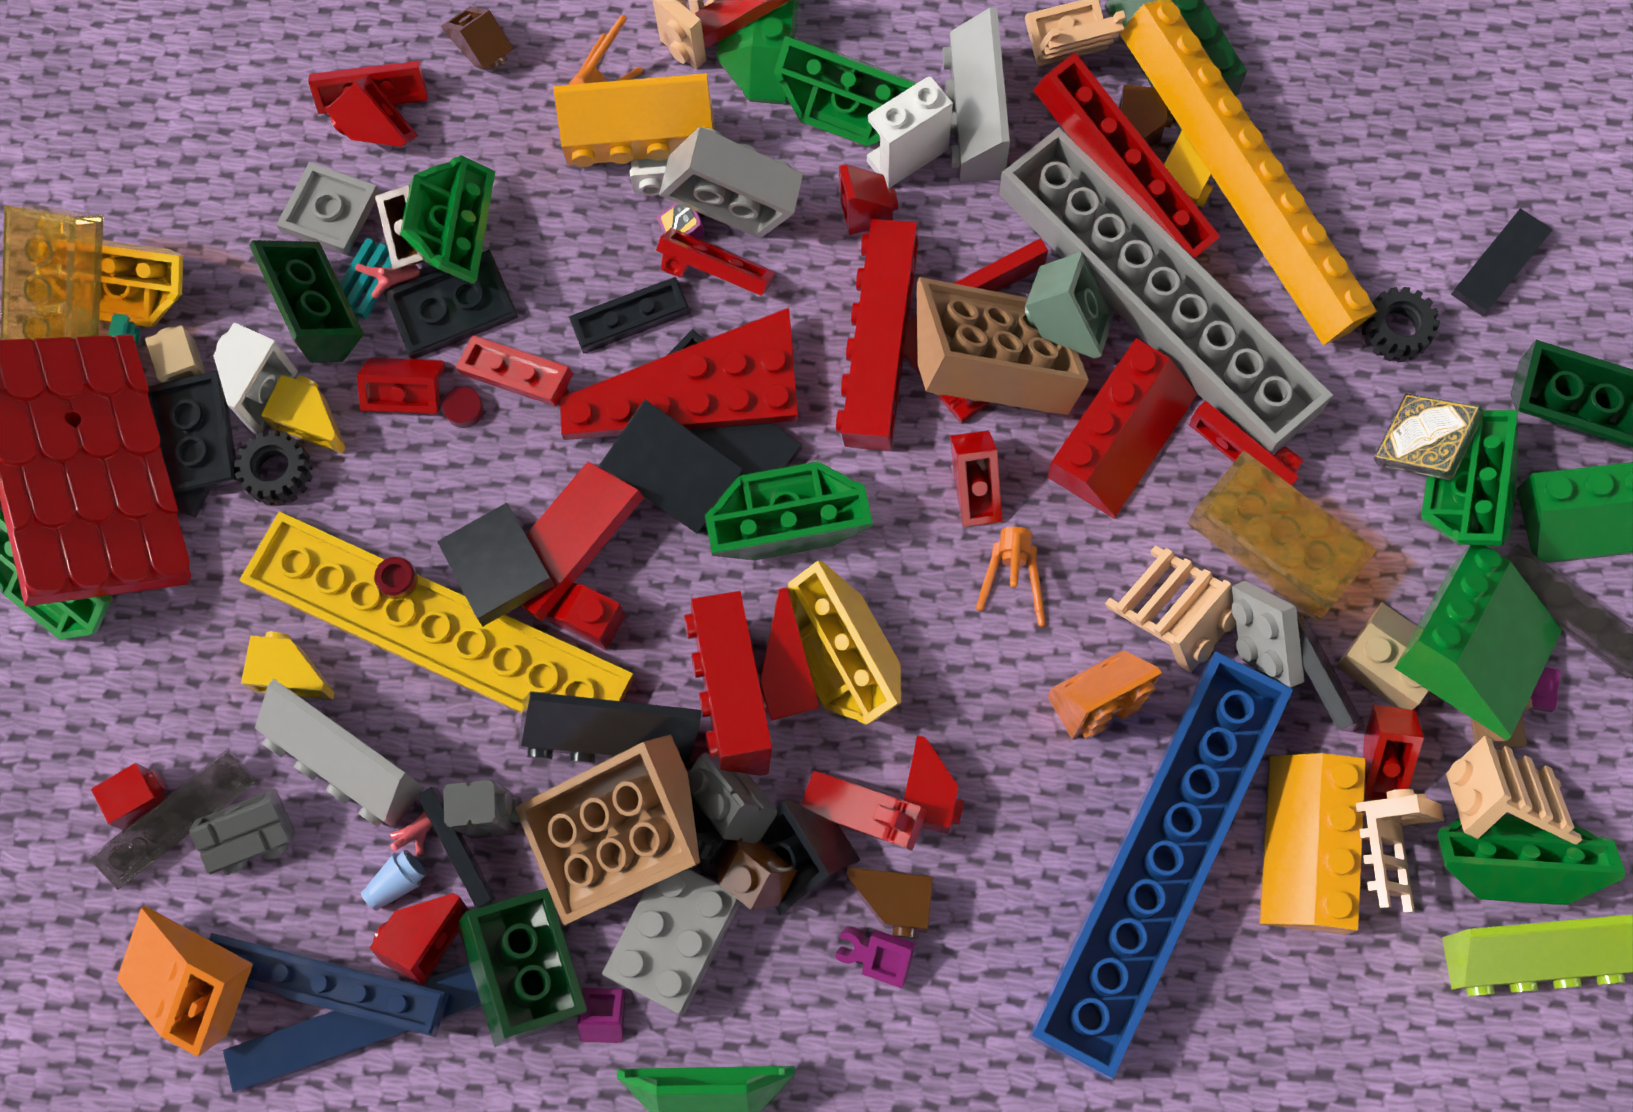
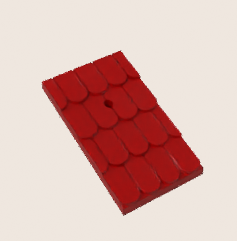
[0,335,192,607]

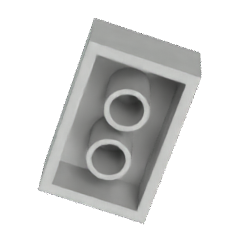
[659,127,803,238]
[602,869,741,1017]

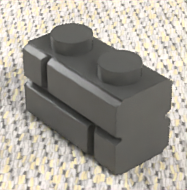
[688,753,777,844]
[443,779,522,839]
[189,789,295,875]

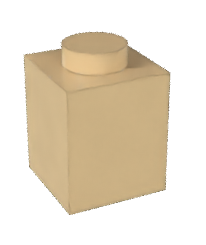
[145,325,206,383]

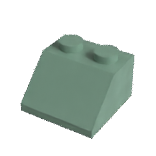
[1025,252,1114,358]

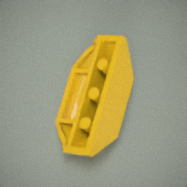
[38,236,183,327]
[788,561,901,725]

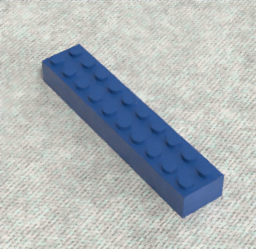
[1028,652,1293,1080]

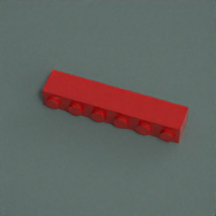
[1033,52,1220,259]
[836,219,919,451]

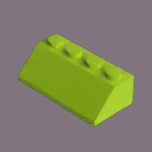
[1442,914,1633,997]

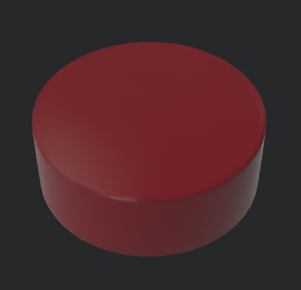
[442,387,484,428]
[374,557,418,599]

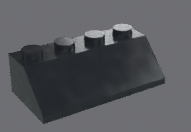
[518,691,702,765]

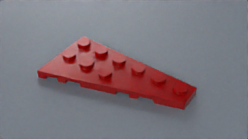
[560,307,798,440]

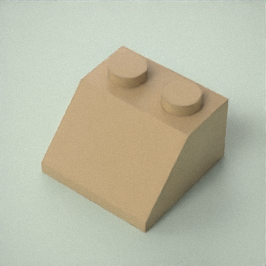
[1335,602,1429,710]

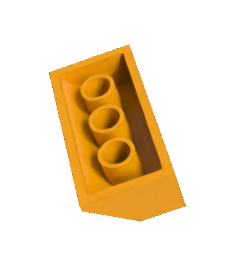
[553,73,715,167]
[1259,753,1365,935]

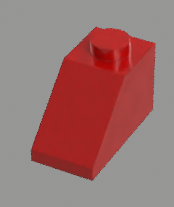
[325,76,418,147]
[839,164,899,235]
[950,430,1002,527]
[544,583,626,651]
[1363,704,1424,802]
[904,735,964,834]
[369,893,470,985]

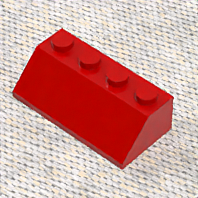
[1047,338,1197,519]
[684,591,772,776]

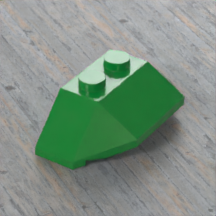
[716,0,800,105]
[774,36,917,147]
[400,155,496,284]
[1421,410,1518,546]
[705,461,873,561]
[0,510,111,640]
[1437,814,1626,905]
[617,1066,795,1112]

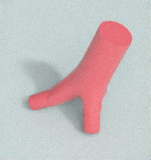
[355,264,420,299]
[390,811,433,856]

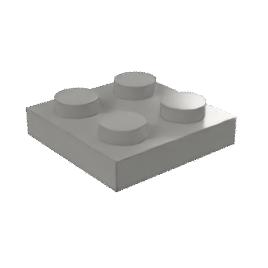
[276,162,380,256]
[1232,581,1304,688]

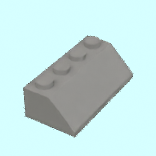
[942,7,1010,182]
[255,678,425,828]

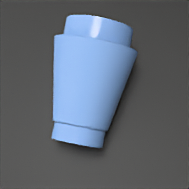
[361,850,426,911]

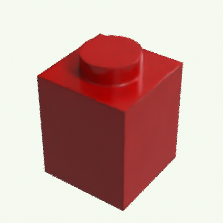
[91,762,168,830]

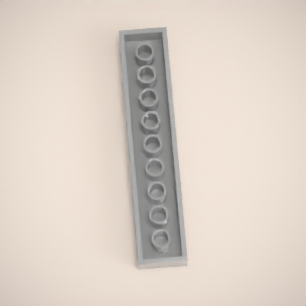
[999,127,1333,455]

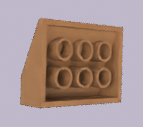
[917,277,1089,415]
[515,734,700,926]

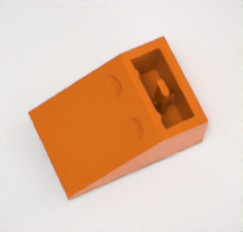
[1048,650,1162,740]
[116,906,253,1057]

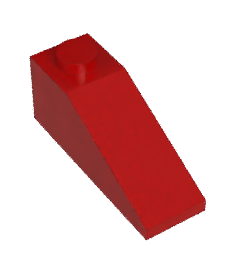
[760,587,820,721]

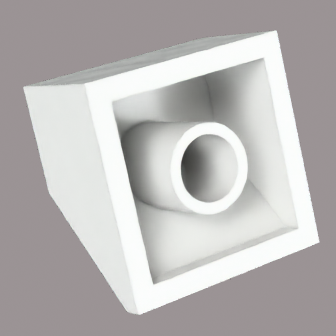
[213,323,298,435]

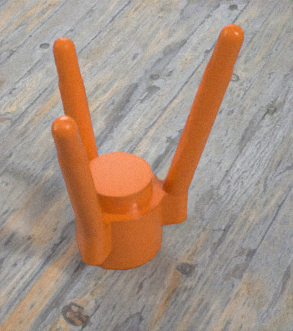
[567,15,643,85]
[976,526,1046,627]

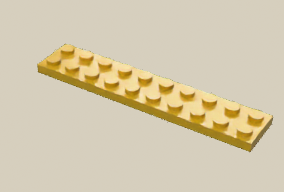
[239,511,635,714]

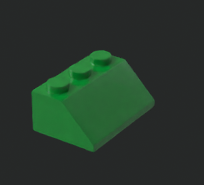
[1516,462,1633,565]

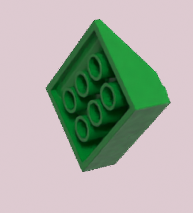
[1394,545,1562,741]

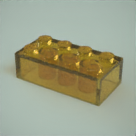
[0,204,104,340]
[1187,451,1377,623]

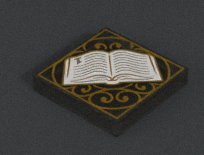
[1374,393,1484,481]

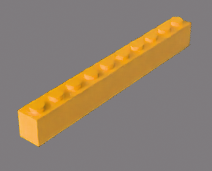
[1119,0,1377,346]

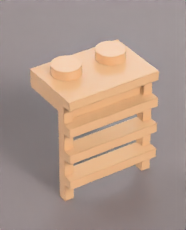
[653,0,715,70]
[1025,0,1126,67]
[1105,545,1236,673]
[1446,736,1582,845]
[1356,789,1444,913]

